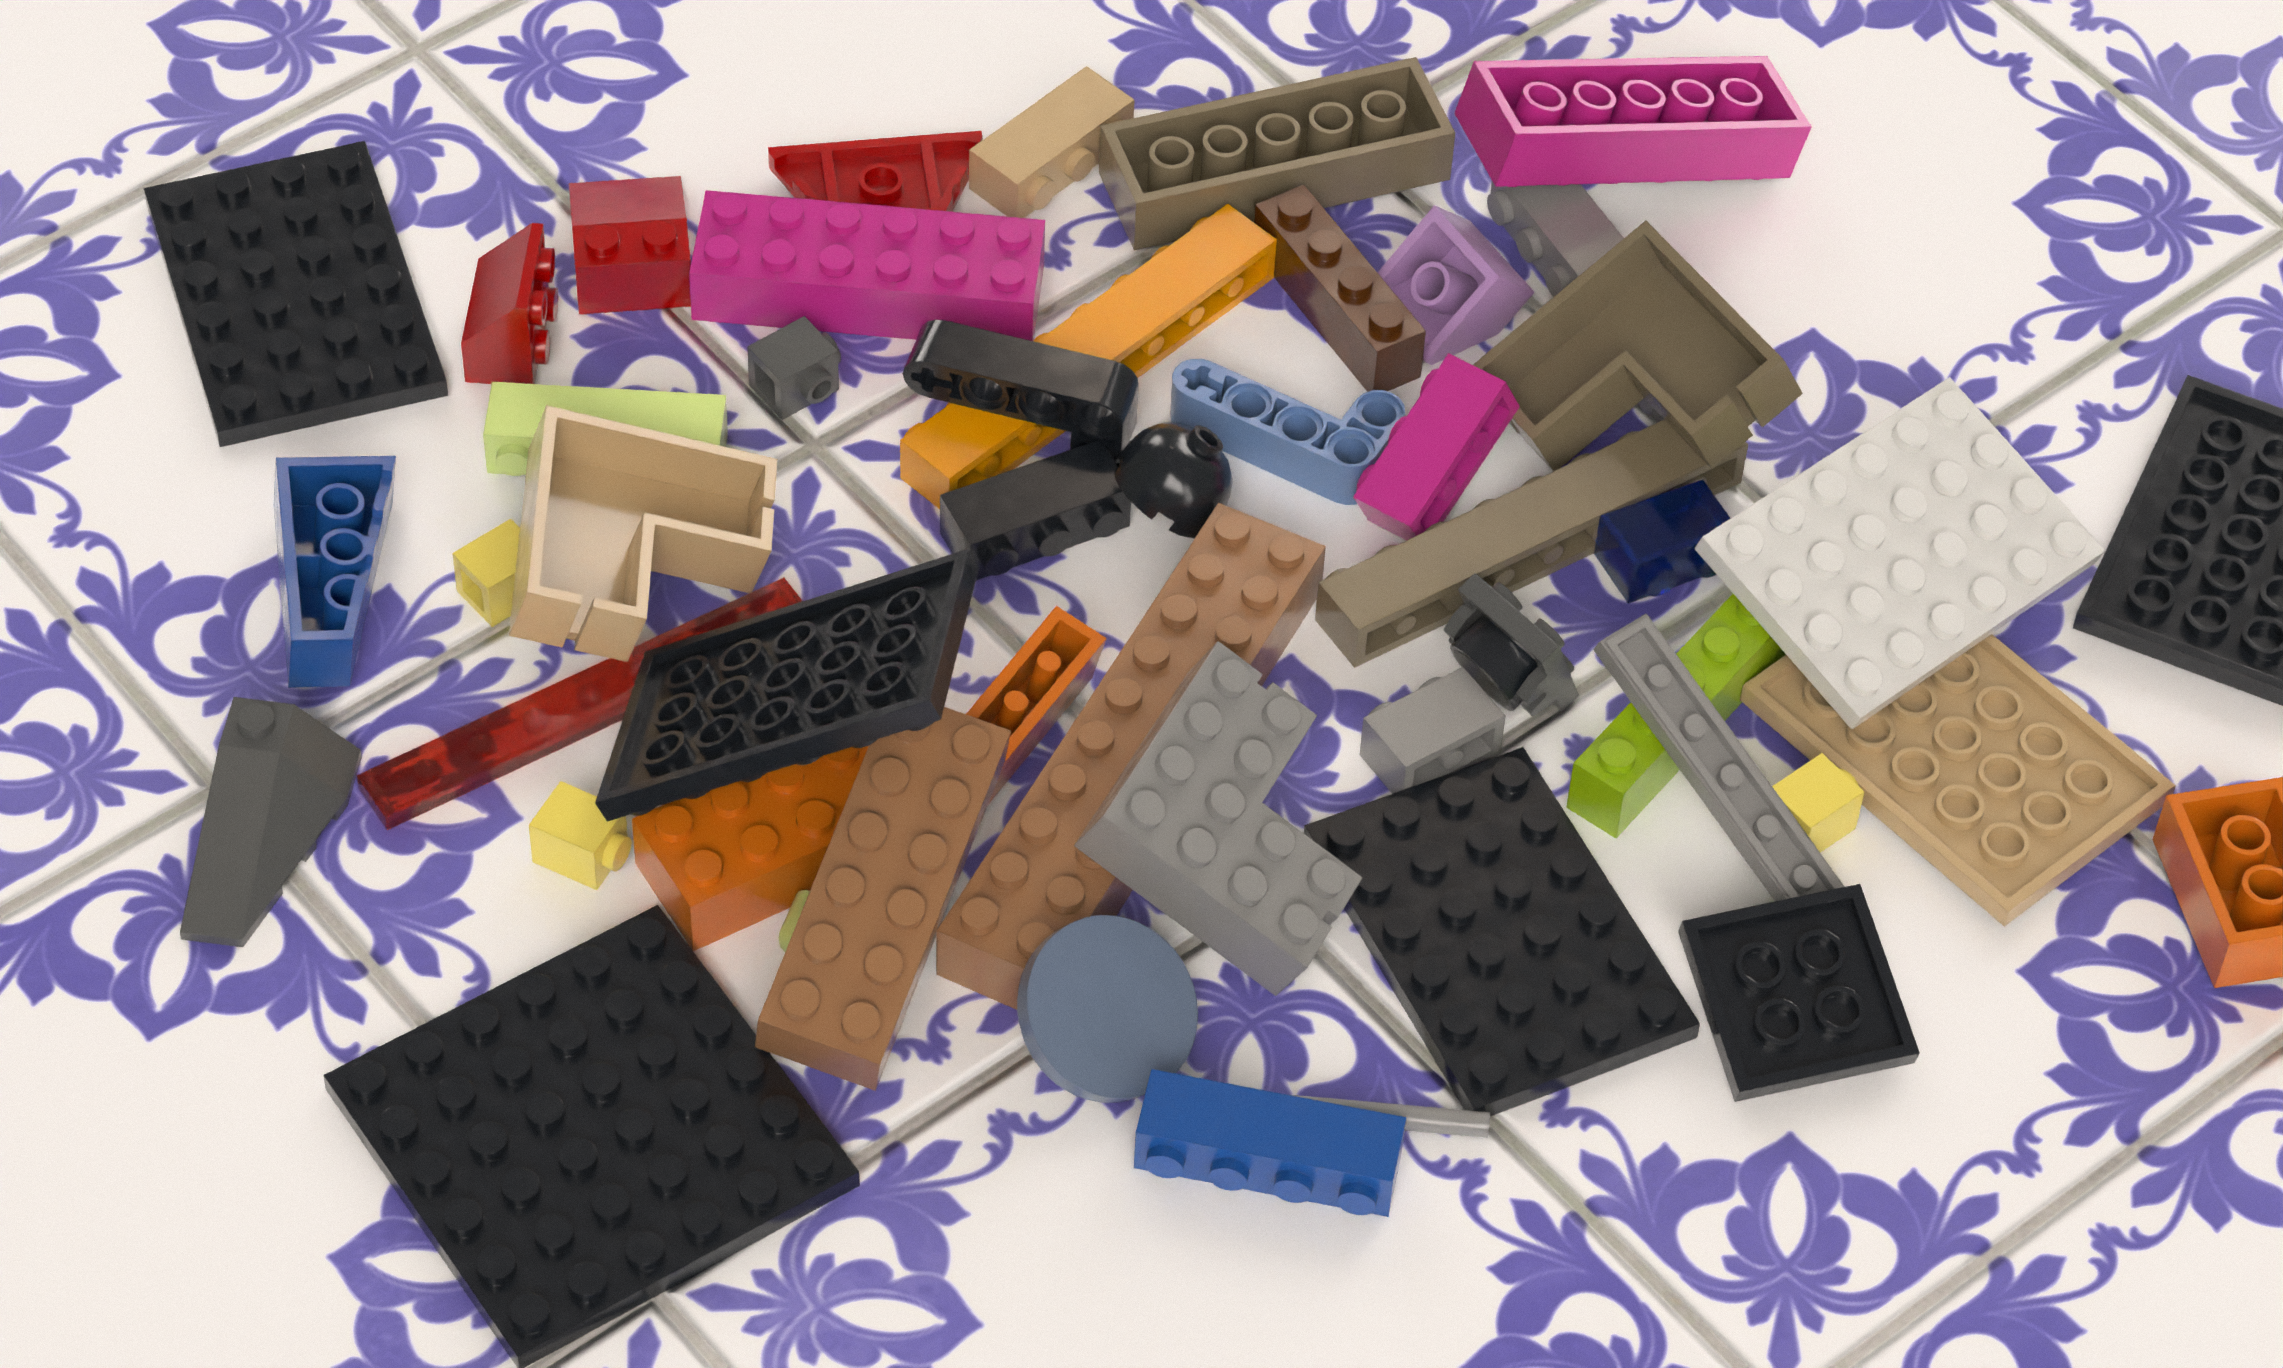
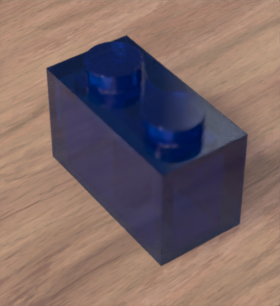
[1594,479,1731,604]

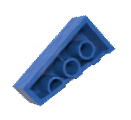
[273,455,396,688]

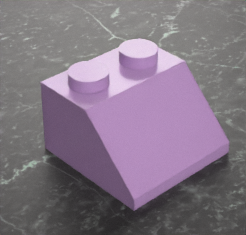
[1377,205,1534,365]

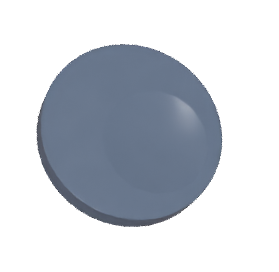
[1017,915,1198,1103]

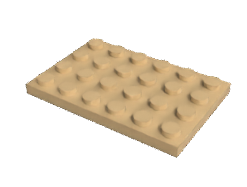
[1740,634,2176,927]

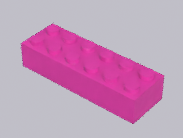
[1454,56,1812,187]
[689,190,1045,341]

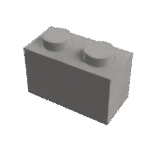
[1359,667,1506,794]

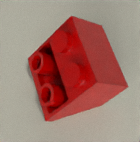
[461,223,559,384]

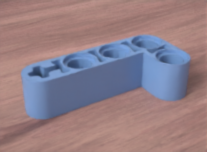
[1170,359,1406,505]

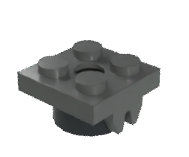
[1443,573,1579,716]

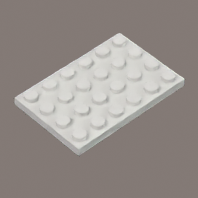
[1695,377,2106,729]

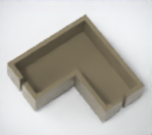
[1473,220,1803,471]

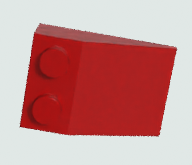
[569,176,691,315]

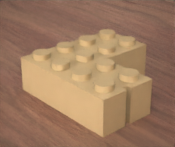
[509,405,778,662]

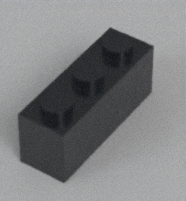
[940,439,1131,581]

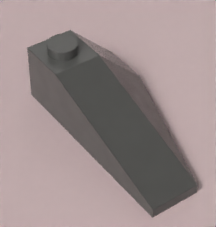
[180,697,362,947]

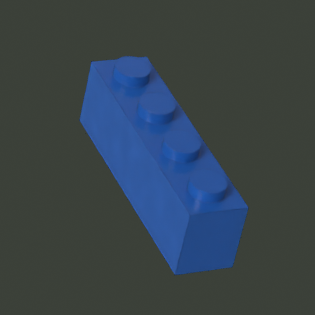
[1134,1069,1407,1217]

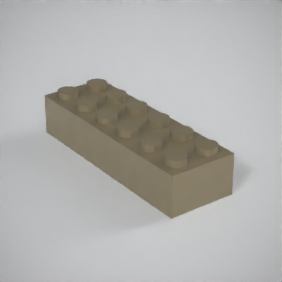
[1099,57,1455,250]

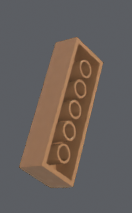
[755,707,1011,1091]

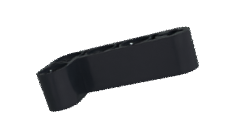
[902,320,1139,466]

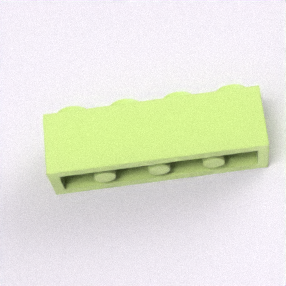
[483,382,728,476]

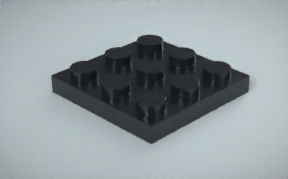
[1678,884,1920,1102]

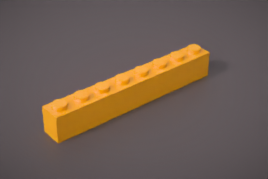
[900,204,1277,509]

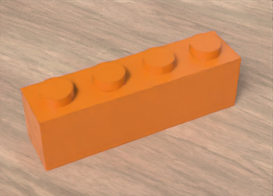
[966,605,1107,805]

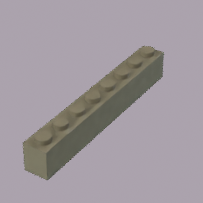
[1315,419,1748,668]

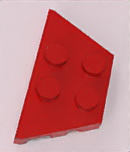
[768,131,983,212]

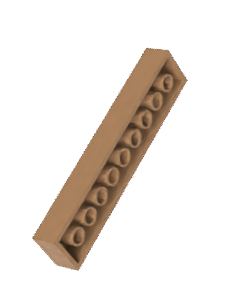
[936,503,1326,1010]

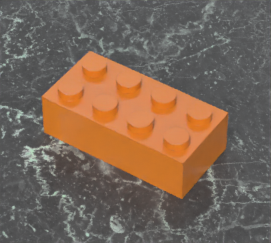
[632,745,869,951]

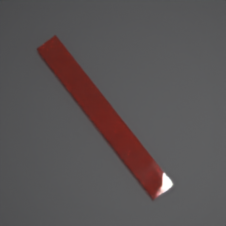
[356,577,802,830]

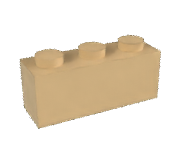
[969,66,1134,218]

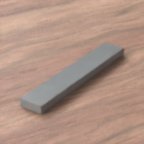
[1593,613,1845,901]

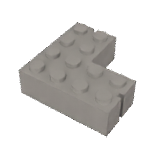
[1074,641,1363,996]

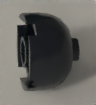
[1114,422,1233,539]

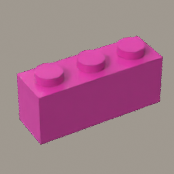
[1353,353,1520,541]

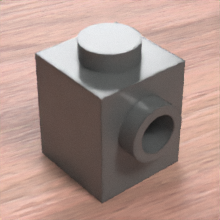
[747,316,841,420]

